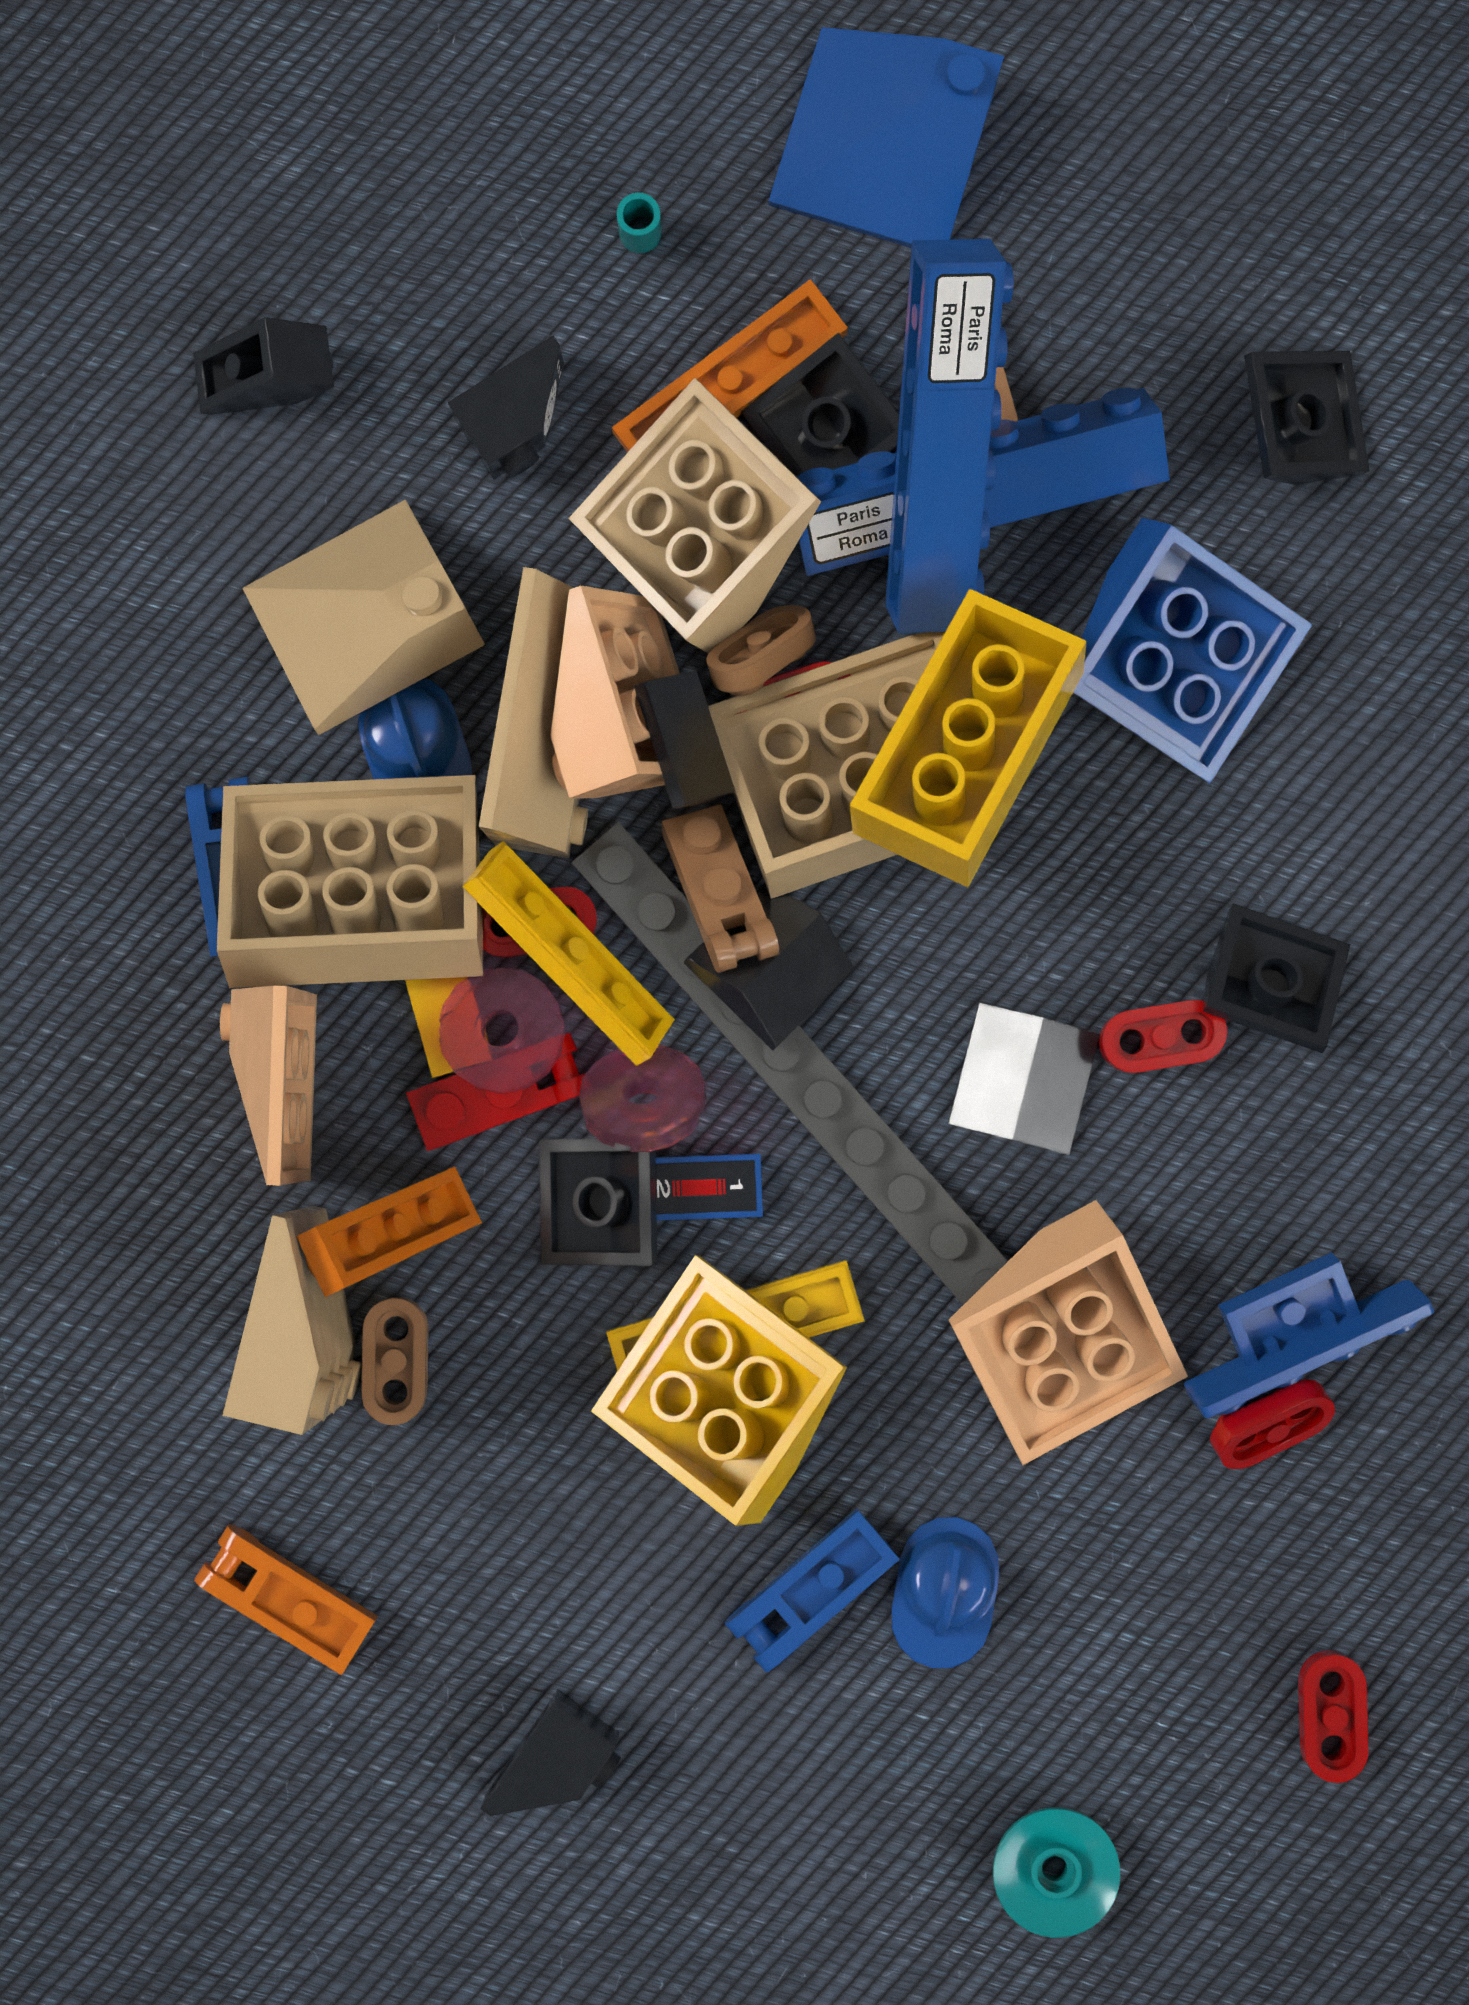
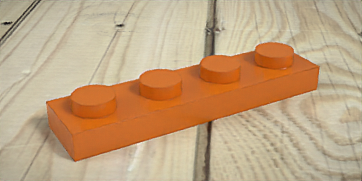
[612,279,848,453]
[296,1167,482,1297]

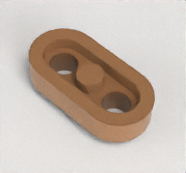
[706,605,816,696]
[362,1297,429,1425]

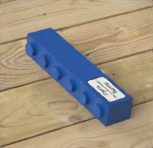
[885,239,1014,634]
[795,387,1170,576]

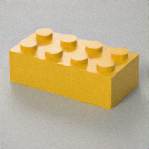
[849,589,1087,887]

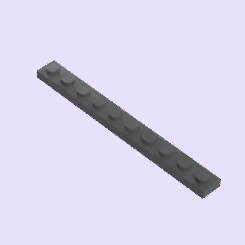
[572,822,1008,1305]

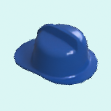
[358,678,472,780]
[892,1517,999,1668]

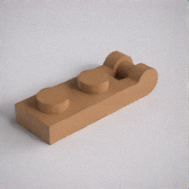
[662,804,779,973]

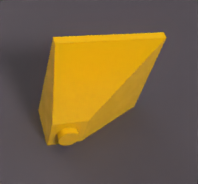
[591,1255,847,1526]

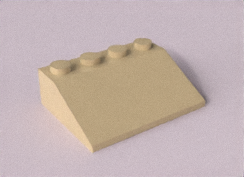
[479,567,588,858]
[708,632,945,899]
[217,775,483,988]
[223,1206,362,1435]

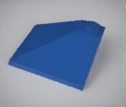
[768,27,1004,248]
[1073,518,1312,783]

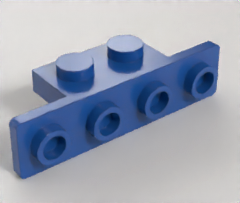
[1184,1252,1434,1418]

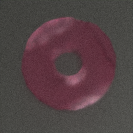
[439,968,566,1094]
[579,1045,707,1152]

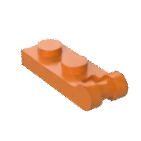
[194,1524,378,1675]

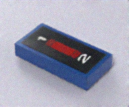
[656,1154,763,1221]

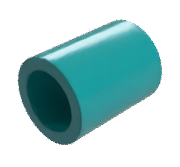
[617,193,662,253]

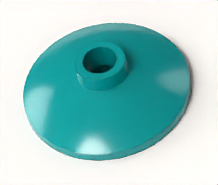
[993,1807,1120,1938]

